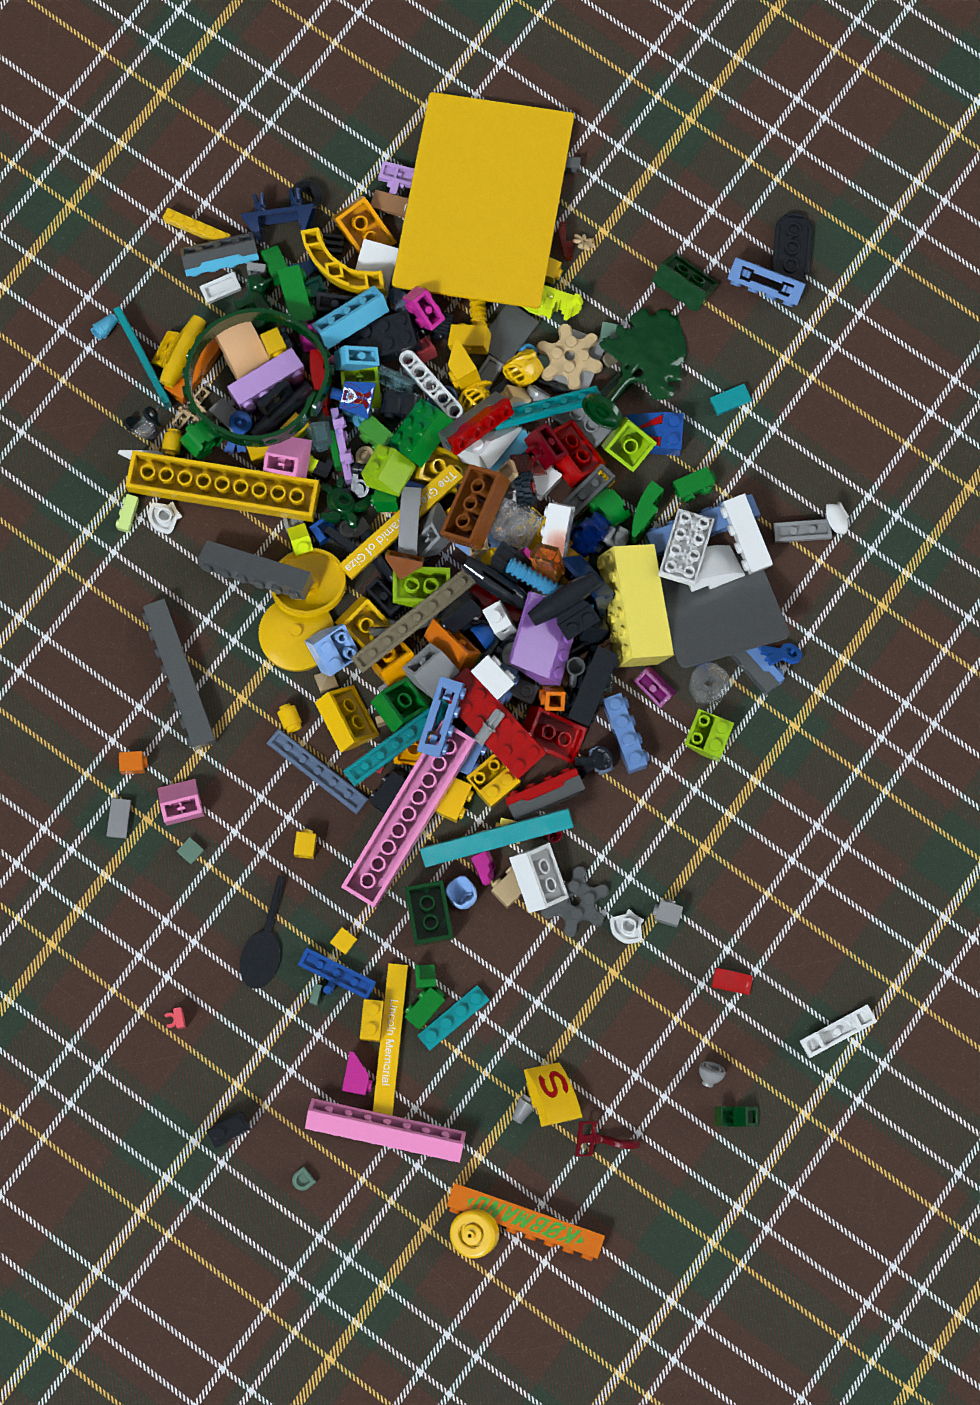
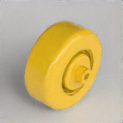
[450,1209,499,1258]

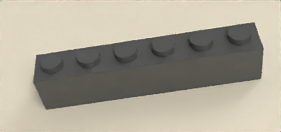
[198,540,314,601]

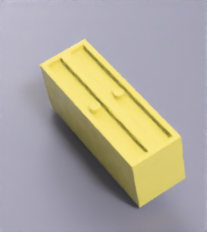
[597,544,674,668]

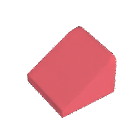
[415,336,437,363]

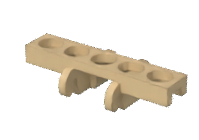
[171,386,210,430]

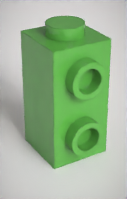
[358,415,394,451]

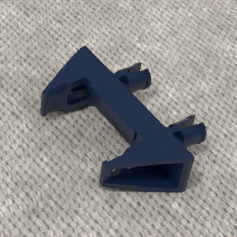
[241,188,317,243]

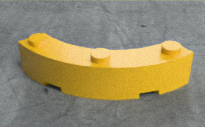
[301,227,387,296]

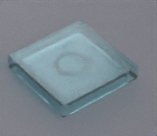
[378,365,416,393]

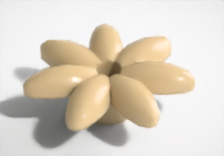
[572,234,595,251]

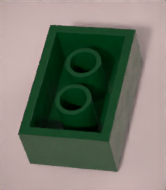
[405,880,454,947]

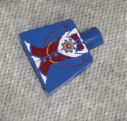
[330,381,376,420]

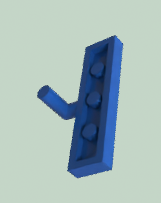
[298,947,376,999]

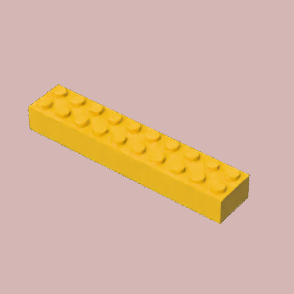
[125,450,321,523]

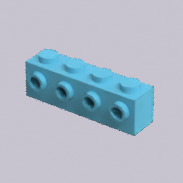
[311,286,389,349]

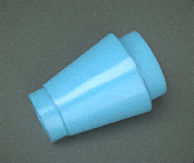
[91,313,118,340]

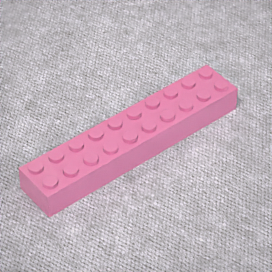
[341,720,477,908]

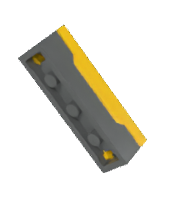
[561,463,615,520]

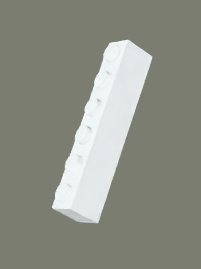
[531,502,575,597]

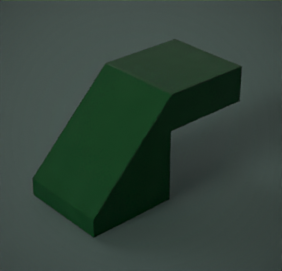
[715,1106,759,1127]

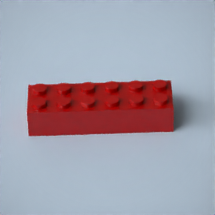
[442,667,548,779]

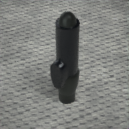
[536,378,571,393]

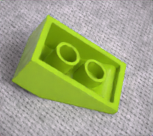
[393,567,450,609]

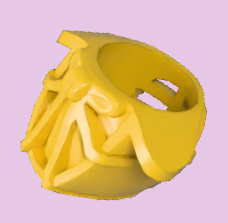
[502,349,544,388]
[456,380,492,415]

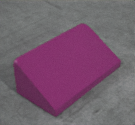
[634,666,676,708]

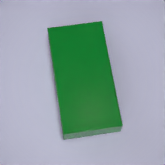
[327,430,343,472]

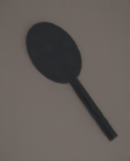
[240,875,285,989]

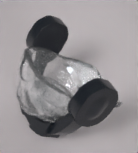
[123,405,162,440]

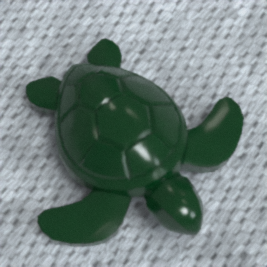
[320,476,372,529]

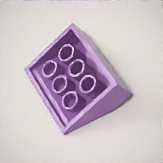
[508,592,574,686]

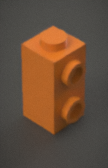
[538,684,565,711]

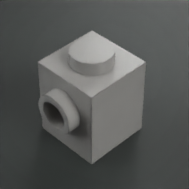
[652,899,683,928]

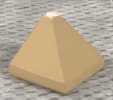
[314,673,339,693]

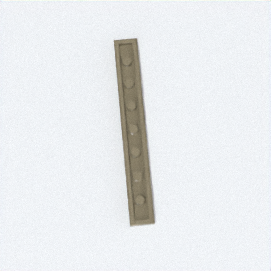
[351,570,476,673]

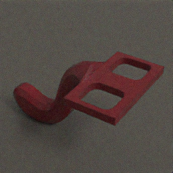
[575,1121,640,1157]

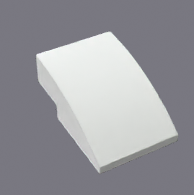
[355,239,399,302]
[688,545,745,592]

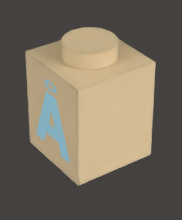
[500,385,531,408]

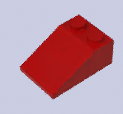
[523,706,587,764]

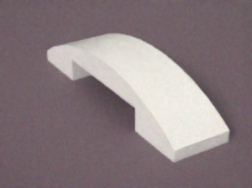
[800,1004,877,1058]

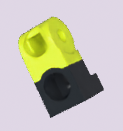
[307,454,335,483]

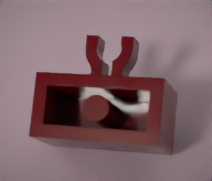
[524,423,569,471]

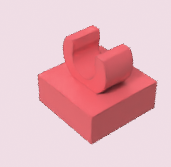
[165,1007,186,1029]

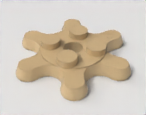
[536,324,603,391]

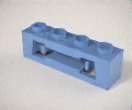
[727,257,806,307]
[417,676,467,758]

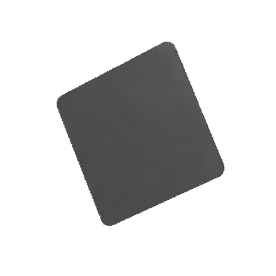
[660,553,789,668]

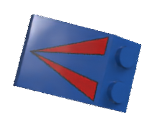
[626,412,684,456]

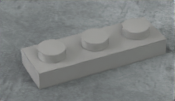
[773,519,832,543]

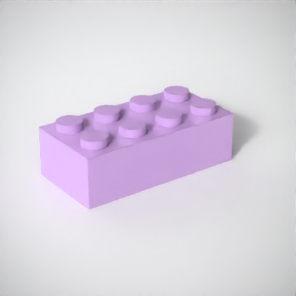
[227,347,306,414]

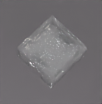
[489,497,544,550]

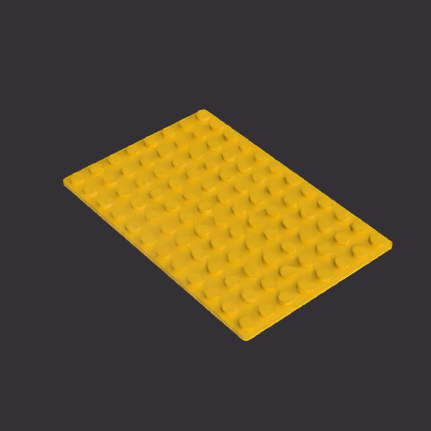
[392,92,574,309]

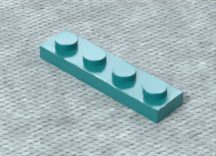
[417,985,490,1051]

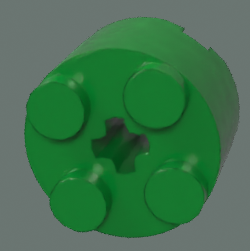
[179,415,223,460]
[588,486,631,531]

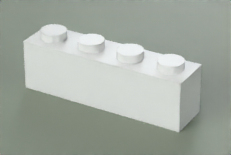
[720,493,773,575]

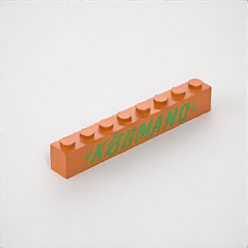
[446,1183,605,1261]

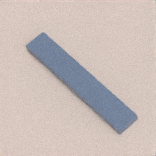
[267,729,369,815]

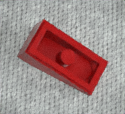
[711,968,753,995]

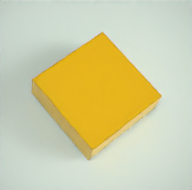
[330,928,357,955]

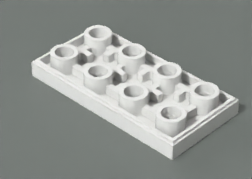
[658,508,715,587]

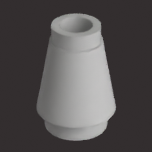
[512,1093,535,1124]

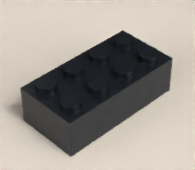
[340,310,423,364]
[561,645,620,726]

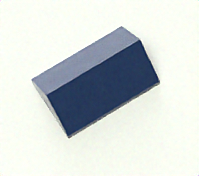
[561,555,616,616]

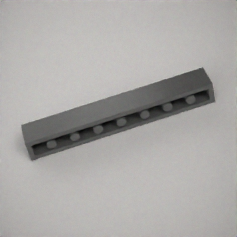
[141,599,217,751]

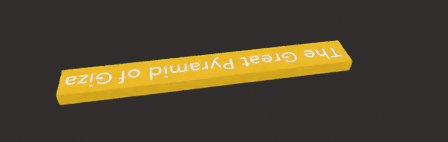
[338,464,463,580]

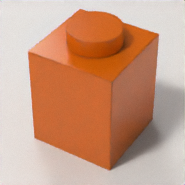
[119,751,148,775]

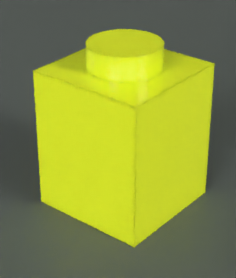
[287,523,314,556]

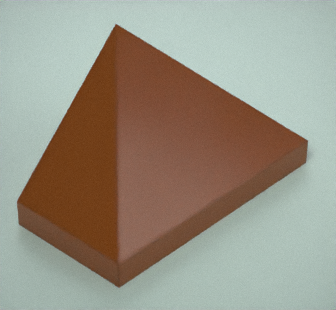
[385,550,425,580]

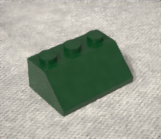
[651,252,720,312]

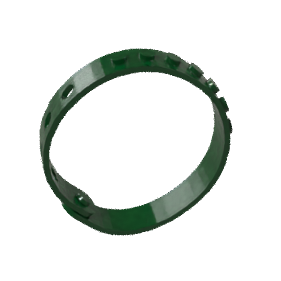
[182,307,335,447]

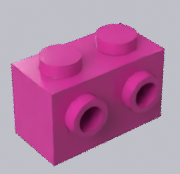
[403,286,445,331]

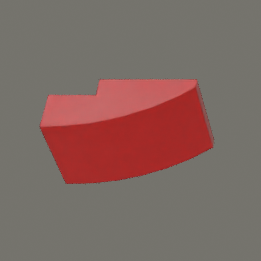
[310,349,333,417]

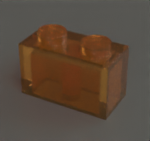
[530,542,566,585]

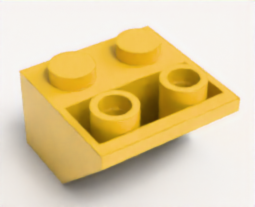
[466,754,521,809]

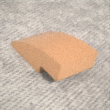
[214,321,270,380]

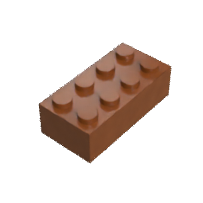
[439,464,510,551]

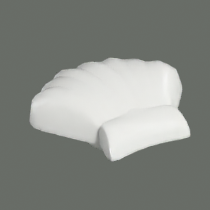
[148,502,182,534]
[826,502,849,535]
[610,909,644,944]

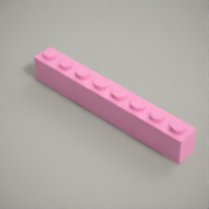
[305,1098,466,1163]

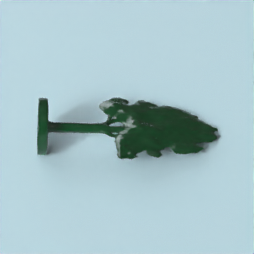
[582,308,687,430]

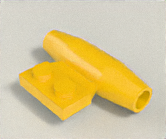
[151,315,206,388]

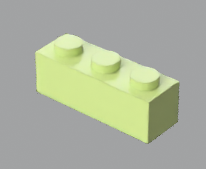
[116,494,139,533]

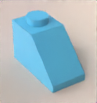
[334,345,380,371]

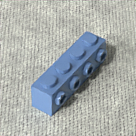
[602,693,649,774]

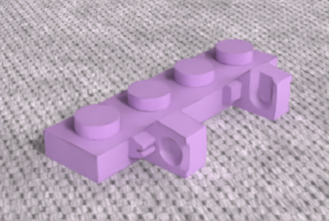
[378,161,414,195]
[331,408,354,485]

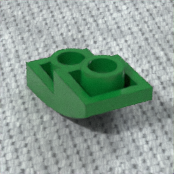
[260,245,287,287]

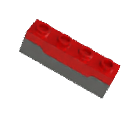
[438,391,514,456]
[505,767,585,821]

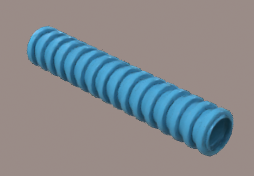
[505,558,594,609]

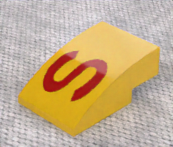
[524,1062,582,1127]

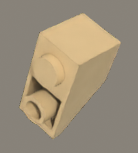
[491,866,522,909]

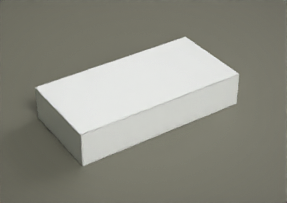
[199,272,241,305]

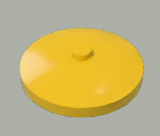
[271,548,347,618]
[259,603,334,672]

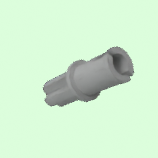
[473,709,505,746]

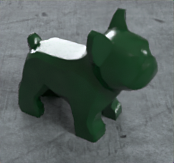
[234,274,273,334]

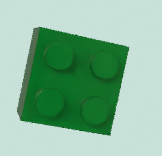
[371,677,429,733]

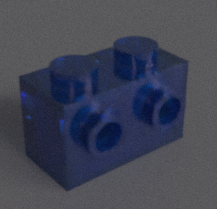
[570,511,611,558]

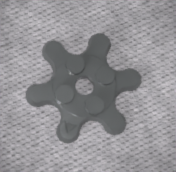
[540,865,609,937]

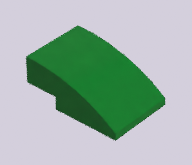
[630,481,664,545]

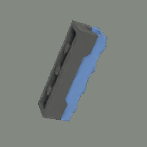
[730,647,785,696]

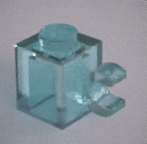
[306,421,332,452]

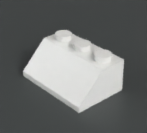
[509,843,569,913]

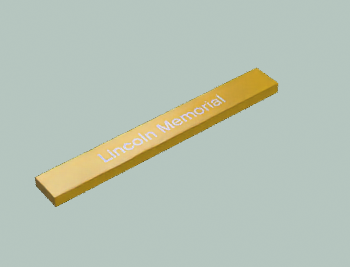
[373,963,408,1116]

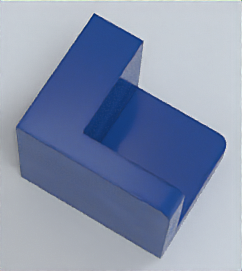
[309,518,338,546]

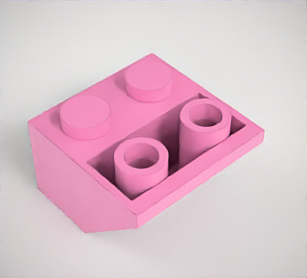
[263,437,312,478]
[158,779,204,825]

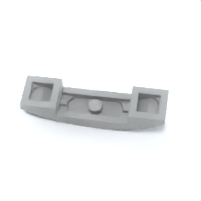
[398,487,422,556]

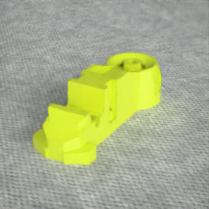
[523,285,583,321]

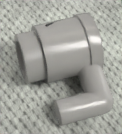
[603,526,631,548]

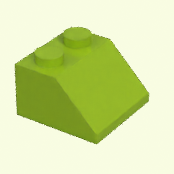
[601,416,657,472]
[361,444,416,497]

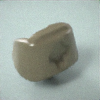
[602,352,618,367]

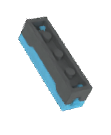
[180,232,259,277]

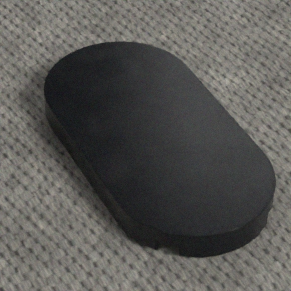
[772,212,812,285]

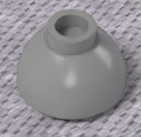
[526,384,551,403]
[699,1061,726,1087]

